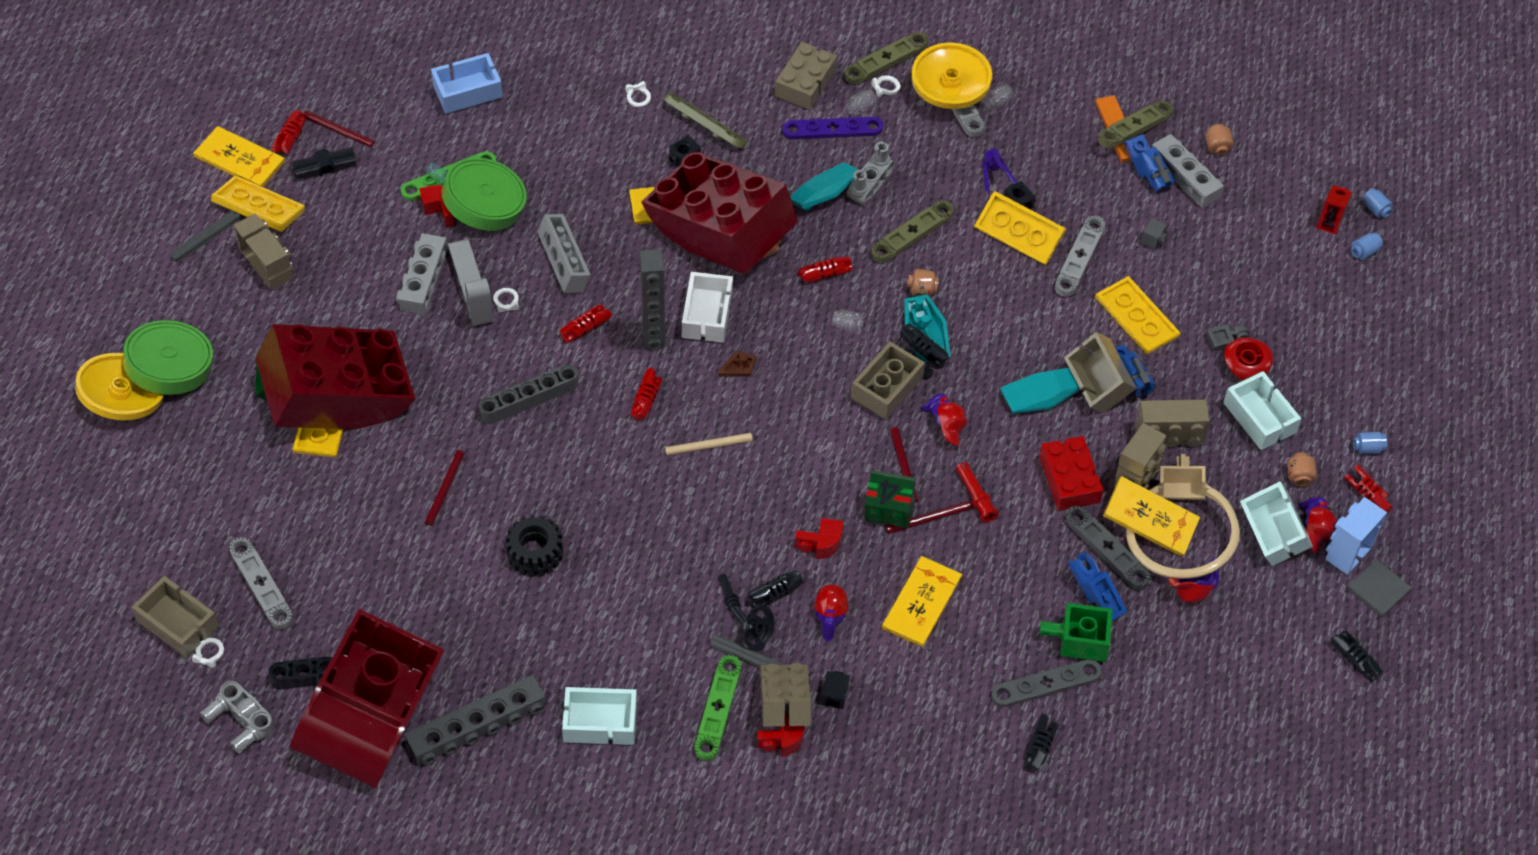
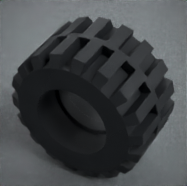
[505,515,563,577]

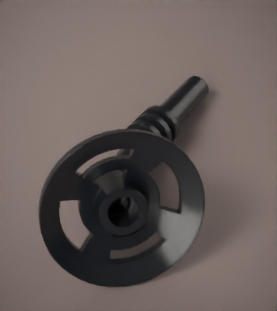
[718,574,775,651]

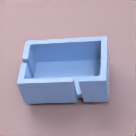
[431,53,503,114]
[1325,497,1387,575]

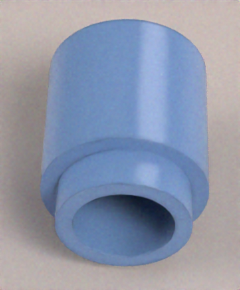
[1362,188,1393,219]
[1351,233,1383,260]
[1353,432,1387,454]

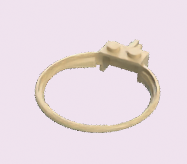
[1126,454,1240,579]

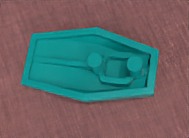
[790,162,858,211]
[904,294,951,362]
[1000,368,1081,414]

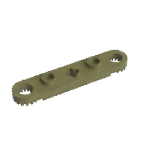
[844,32,928,84]
[664,92,748,149]
[1098,100,1174,148]
[871,200,954,263]

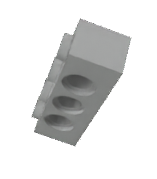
[1151,134,1224,208]
[537,214,590,293]
[396,233,448,315]

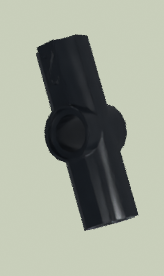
[292,147,357,179]

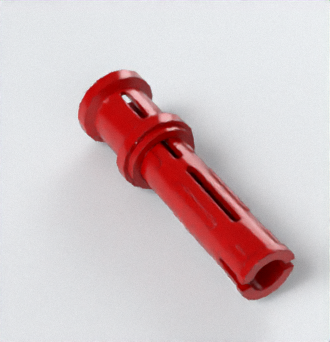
[956,462,999,523]

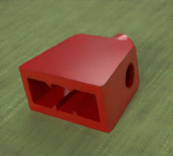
[1317,185,1352,235]

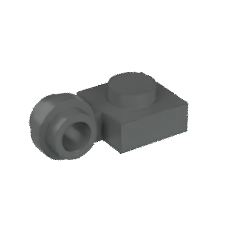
[1207,325,1249,351]

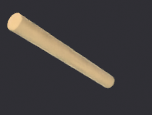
[665,433,753,456]

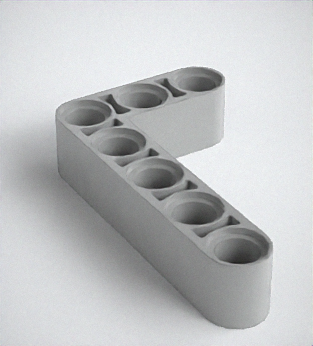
[447,239,493,327]

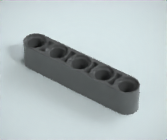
[479,365,579,424]

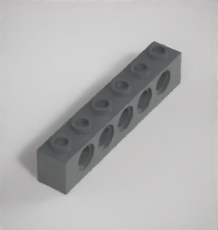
[640,249,665,350]
[404,675,546,766]

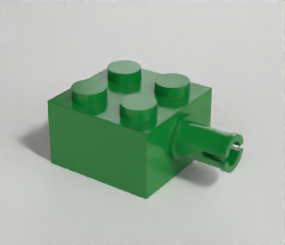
[1039,603,1113,662]

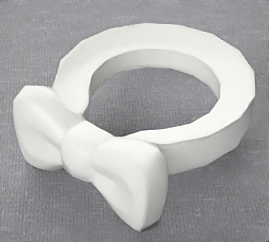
[871,75,900,98]
[626,81,651,107]
[493,288,519,313]
[192,638,224,668]

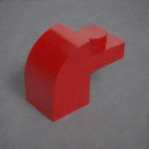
[419,185,456,227]
[795,518,844,559]
[757,713,805,757]

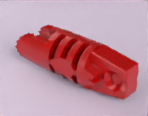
[271,110,306,153]
[798,256,852,282]
[559,304,612,343]
[631,367,662,420]
[1344,464,1393,514]

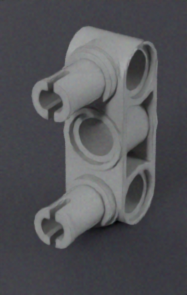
[846,141,895,206]
[200,681,274,754]

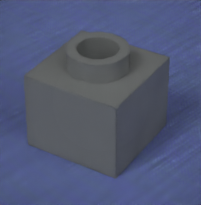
[1140,218,1167,250]

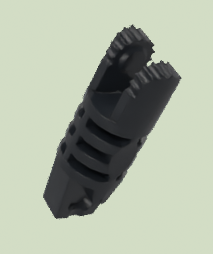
[900,323,949,369]
[748,570,803,609]
[1330,630,1383,682]
[1024,713,1059,772]

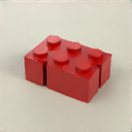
[1039,436,1103,511]

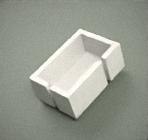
[682,272,733,343]

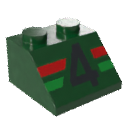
[865,470,915,528]

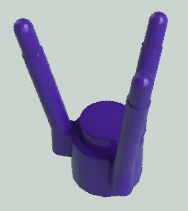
[982,149,1017,192]

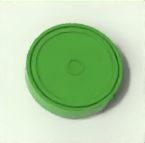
[442,158,527,231]
[123,320,213,395]

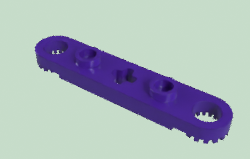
[783,117,883,140]

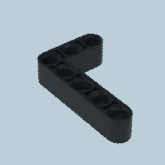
[268,656,332,768]

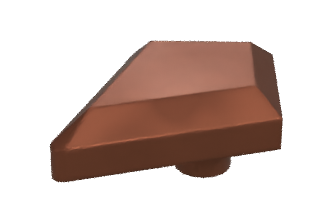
[718,351,757,376]

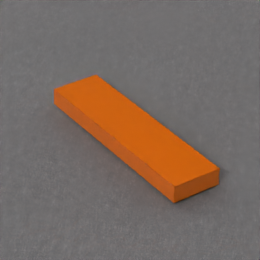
[1095,95,1132,163]

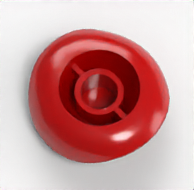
[1224,337,1273,380]

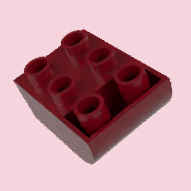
[641,151,798,274]
[255,324,416,430]
[289,609,445,788]

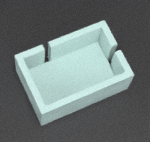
[1223,371,1301,450]
[1240,481,1313,566]
[562,687,637,745]

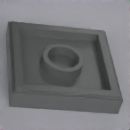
[1347,559,1412,618]

